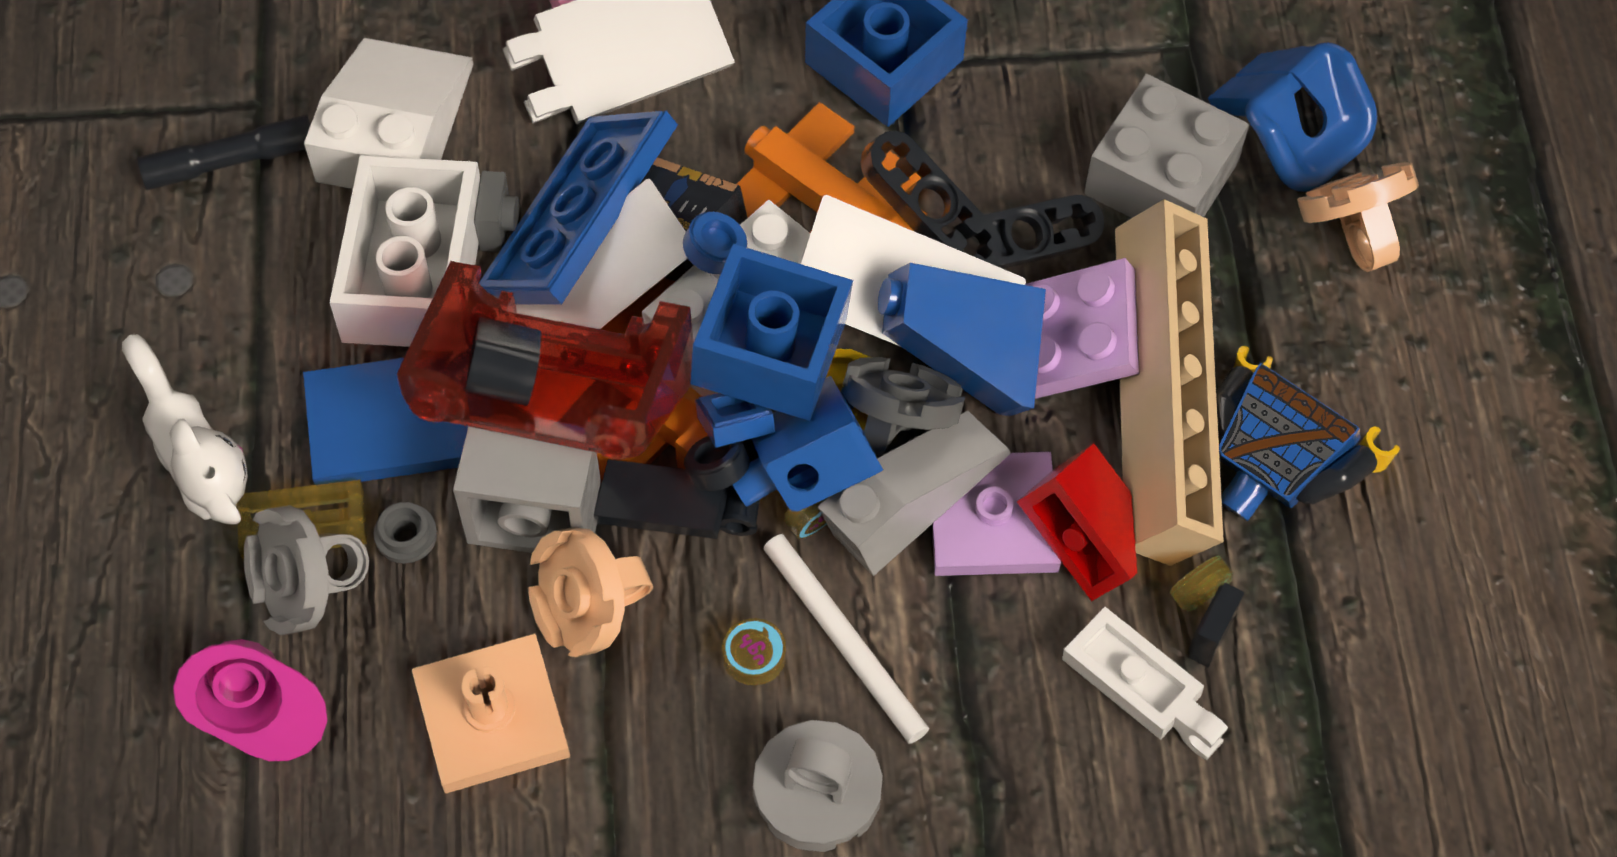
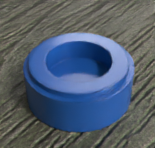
[683,212,747,274]

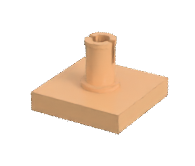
[412,634,570,794]

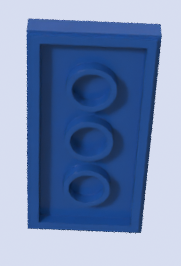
[475,111,678,305]

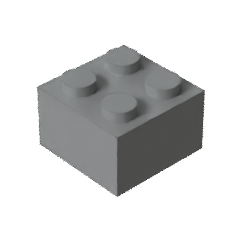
[1084,73,1249,218]
[453,421,601,553]

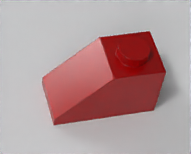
[1017,443,1137,601]

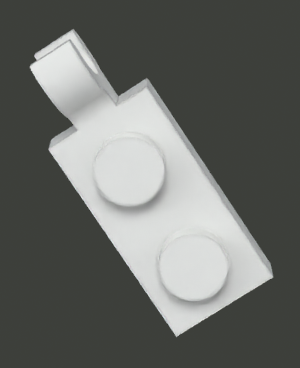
[1062,607,1228,760]

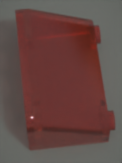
[397,261,694,460]

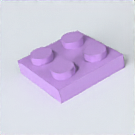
[1025,258,1139,399]

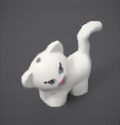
[122,334,248,524]

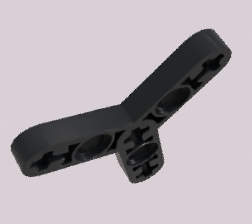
[860,131,1104,371]

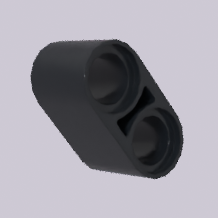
[464,316,541,406]

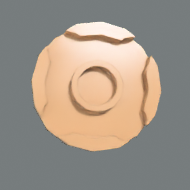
[1297,162,1419,272]
[528,527,653,657]

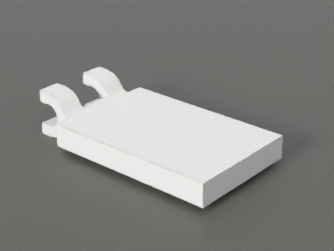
[503,0,735,125]

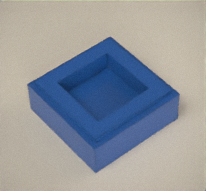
[695,393,775,448]

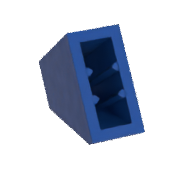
[878,263,1046,416]

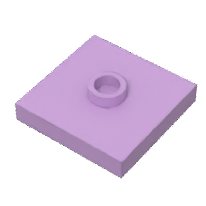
[931,452,1061,576]

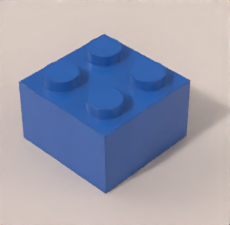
[805,0,968,127]
[690,244,853,421]

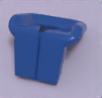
[1208,42,1377,192]

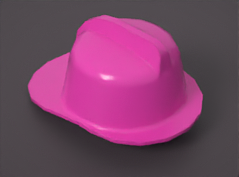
[173,639,328,761]

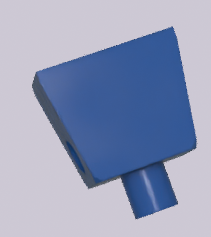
[733,375,883,512]

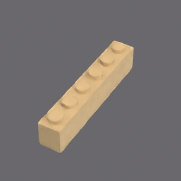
[1115,199,1224,566]

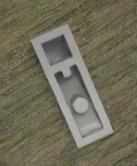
[818,410,1010,576]

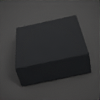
[1188,582,1245,668]

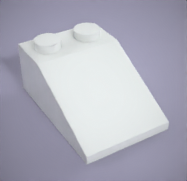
[304,38,473,189]

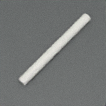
[763,534,929,744]

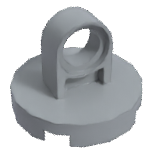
[244,505,369,635]
[753,720,883,852]

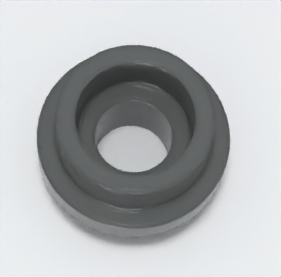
[374,502,437,563]

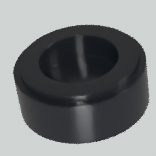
[684,436,750,491]

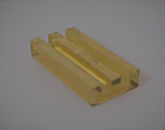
[237,480,367,559]

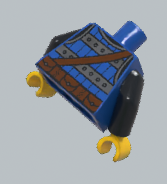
[1216,346,1400,521]

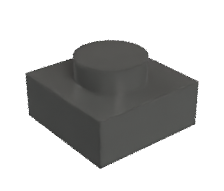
[474,171,519,253]

